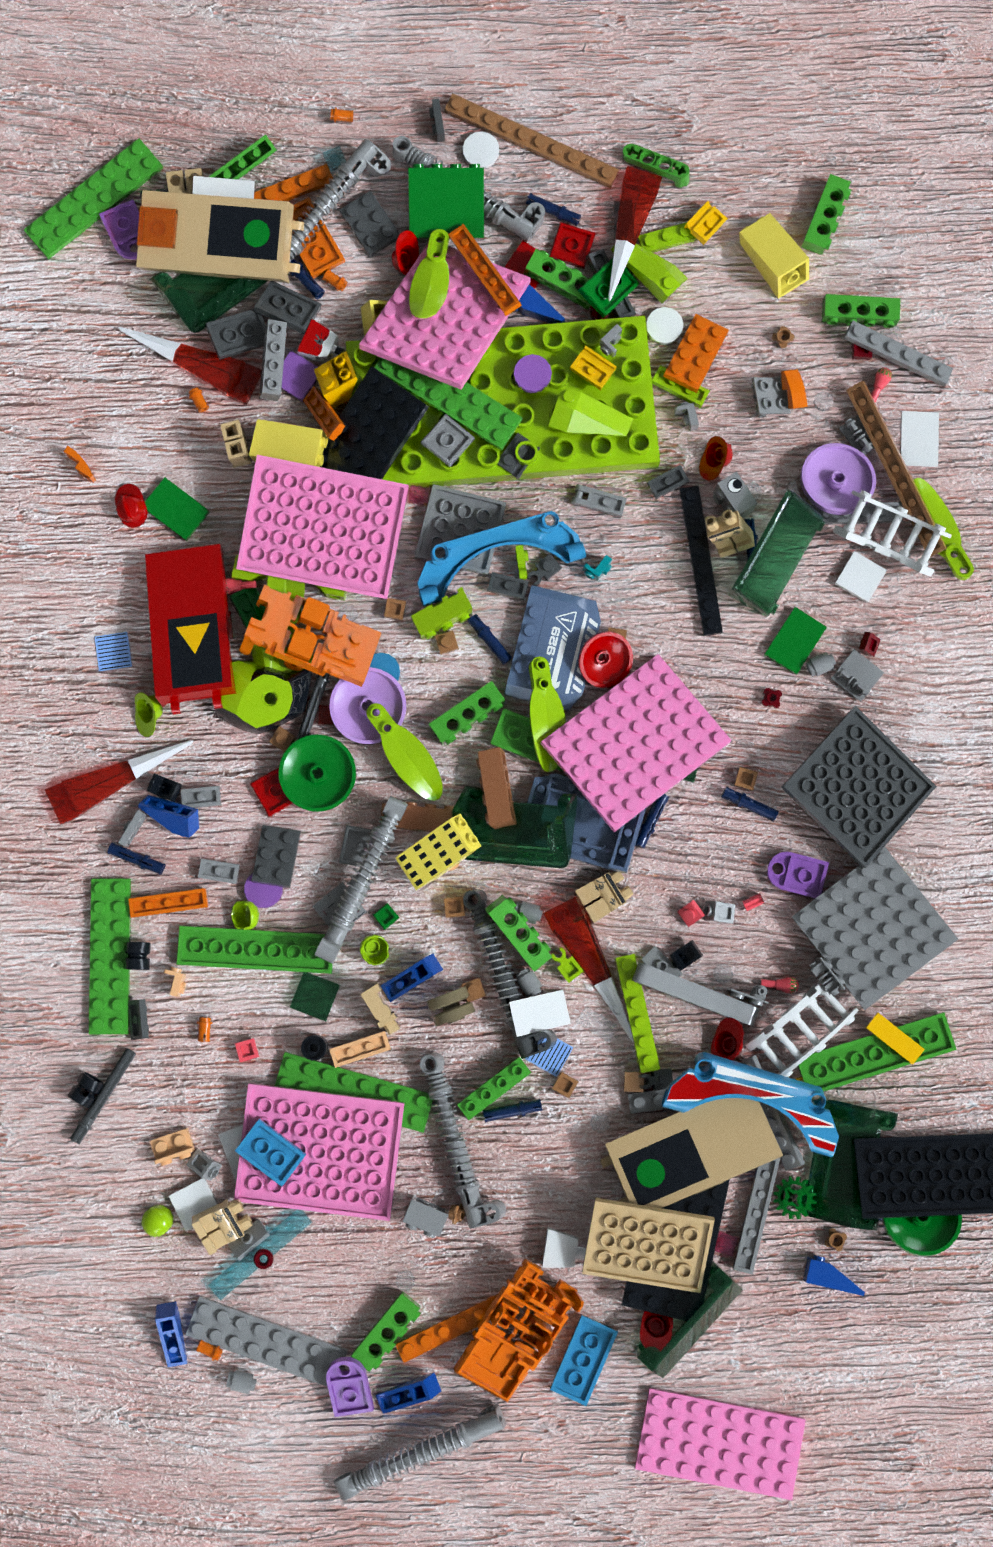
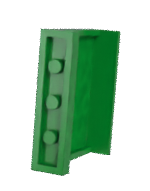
[408,164,484,238]

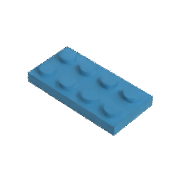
[550,1314,618,1406]

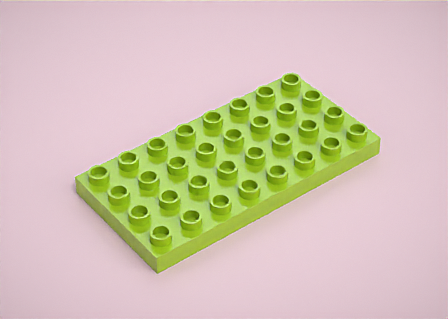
[345,316,660,489]

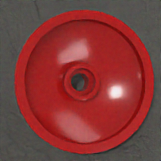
[578,631,633,688]

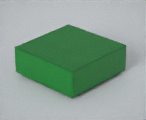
[373,903,399,930]

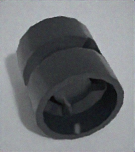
[124,942,151,970]
[301,1035,328,1061]
[68,1071,104,1108]

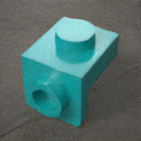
[583,555,613,581]

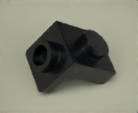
[147,773,182,802]
[670,940,703,971]

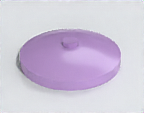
[800,443,876,515]
[330,667,406,744]

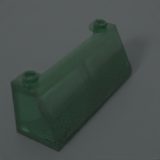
[634,1261,743,1378]

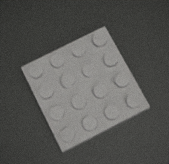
[415,484,506,576]

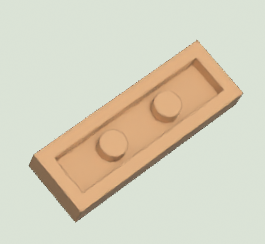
[329,1031,391,1068]

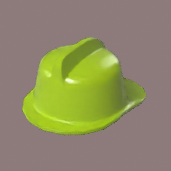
[135,692,163,737]

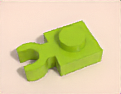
[515,545,529,580]
[551,947,584,983]

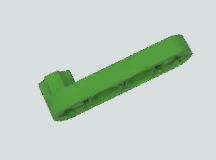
[623,144,689,188]

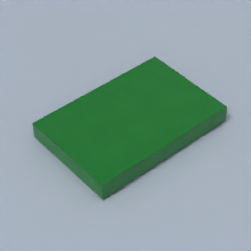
[578,258,640,318]
[145,477,210,541]
[764,607,827,675]

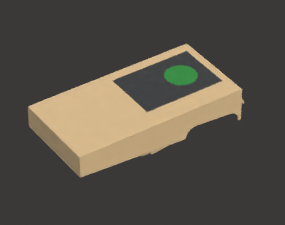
[136,190,304,284]
[600,1098,783,1208]

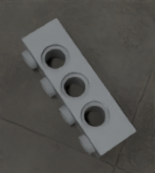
[259,319,287,401]

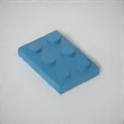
[235,1118,306,1187]

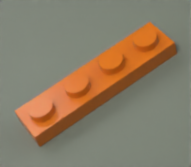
[303,386,345,441]
[128,888,209,918]

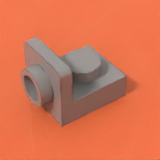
[600,324,622,358]
[674,402,699,431]
[703,901,735,924]
[186,1148,222,1181]

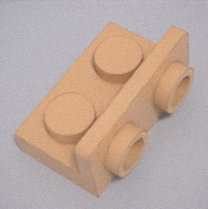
[150,1128,195,1166]

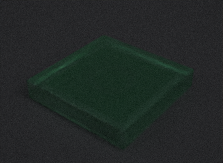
[290,972,340,1022]

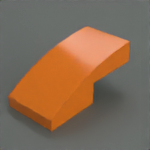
[781,369,807,409]
[63,445,96,483]

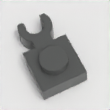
[527,554,562,586]
[639,1068,673,1090]

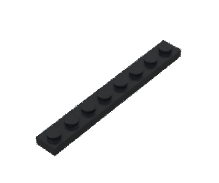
[679,486,723,637]

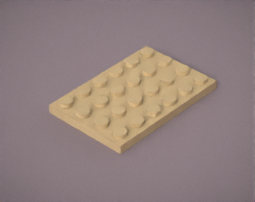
[582,1198,715,1293]

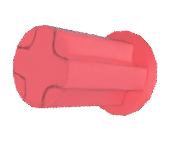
[742,893,765,911]

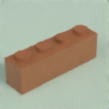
[476,747,517,829]
[380,800,459,832]

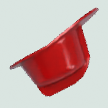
[391,230,419,275]
[699,436,733,481]
[115,483,148,528]
[711,1017,744,1060]
[640,1311,673,1352]

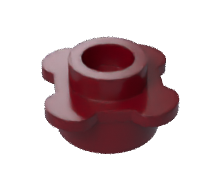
[762,688,782,709]

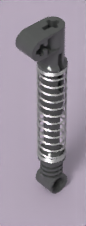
[463,889,557,1059]

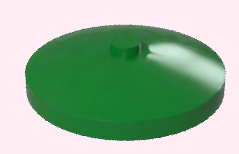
[279,735,356,812]
[882,1215,962,1257]

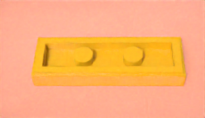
[865,1012,925,1065]

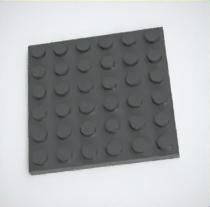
[781,706,937,868]

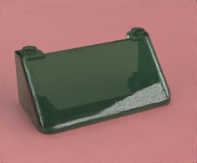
[150,272,268,333]
[728,489,826,617]
[452,786,577,868]
[804,1100,898,1231]

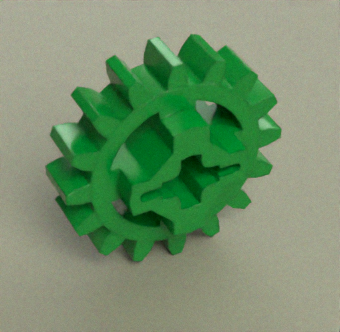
[773,1176,817,1219]

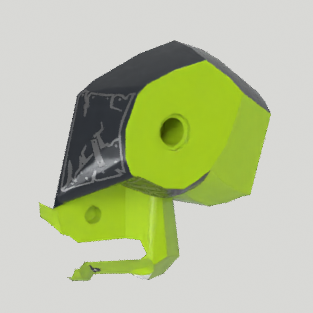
[215,627,313,734]

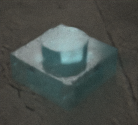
[323,146,346,172]

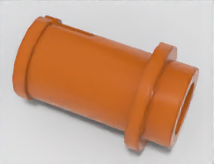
[330,107,354,123]
[323,270,348,291]
[188,387,209,413]
[197,1017,213,1042]
[196,1340,223,1361]

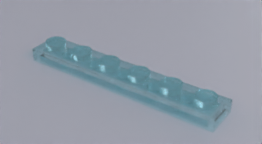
[208,1209,312,1301]

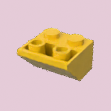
[314,351,358,408]

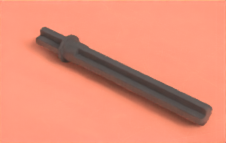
[296,673,330,741]
[70,1048,136,1144]

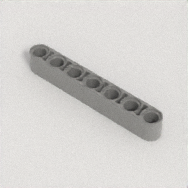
[632,962,760,1027]

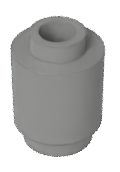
[806,652,836,677]
[515,901,543,924]
[516,968,543,997]
[226,1370,257,1394]

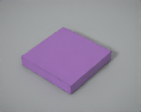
[282,351,317,402]

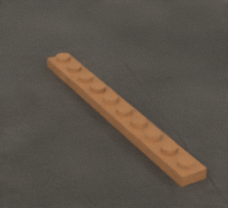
[444,93,619,188]
[846,381,947,557]

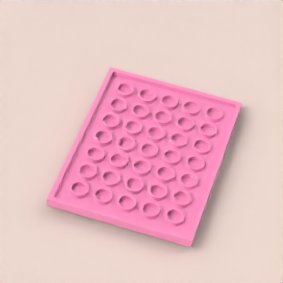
[359,242,530,390]
[236,455,409,599]
[541,654,732,833]
[234,1083,405,1221]

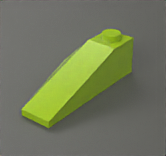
[610,237,688,304]
[548,385,633,437]

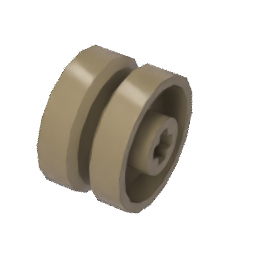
[426,986,476,1027]

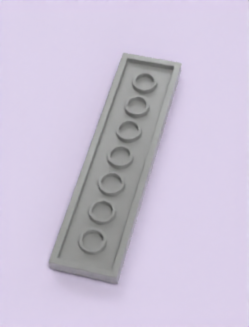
[185,1296,348,1386]

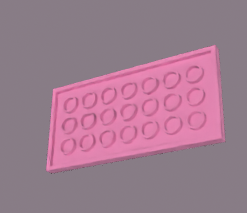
[635,1387,806,1500]

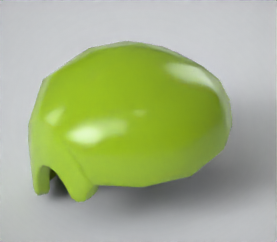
[231,901,259,930]
[360,934,389,966]
[141,1205,173,1237]

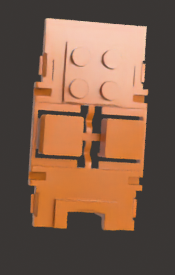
[239,585,382,687]
[453,1259,584,1403]

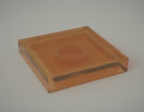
[137,206,178,249]

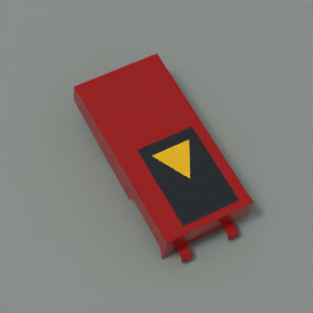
[145,544,236,715]

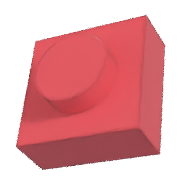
[677,900,705,927]
[235,1038,260,1062]

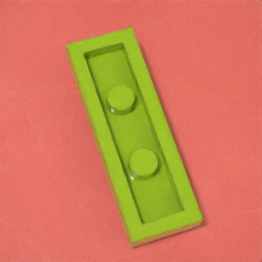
[638,222,696,253]
[652,365,710,409]

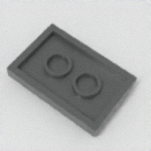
[340,190,400,257]
[254,281,322,335]
[205,309,266,360]
[252,825,301,888]

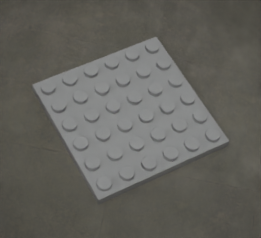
[792,846,958,1010]

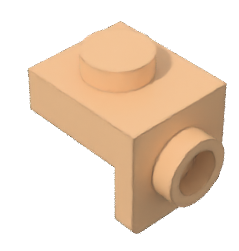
[164,967,187,997]

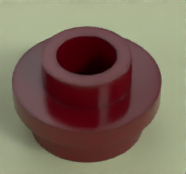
[253,1249,274,1269]

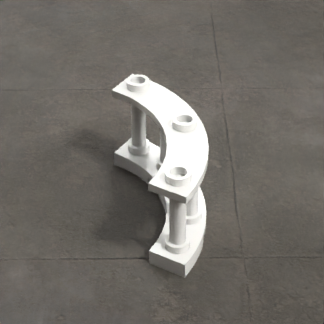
[833,490,952,576]
[745,975,859,1077]

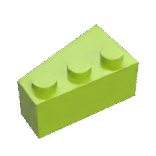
[411,587,472,640]

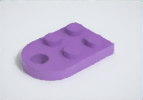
[99,199,140,260]
[767,852,829,899]
[326,1357,374,1417]

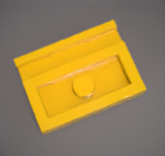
[684,201,728,245]
[569,345,617,391]

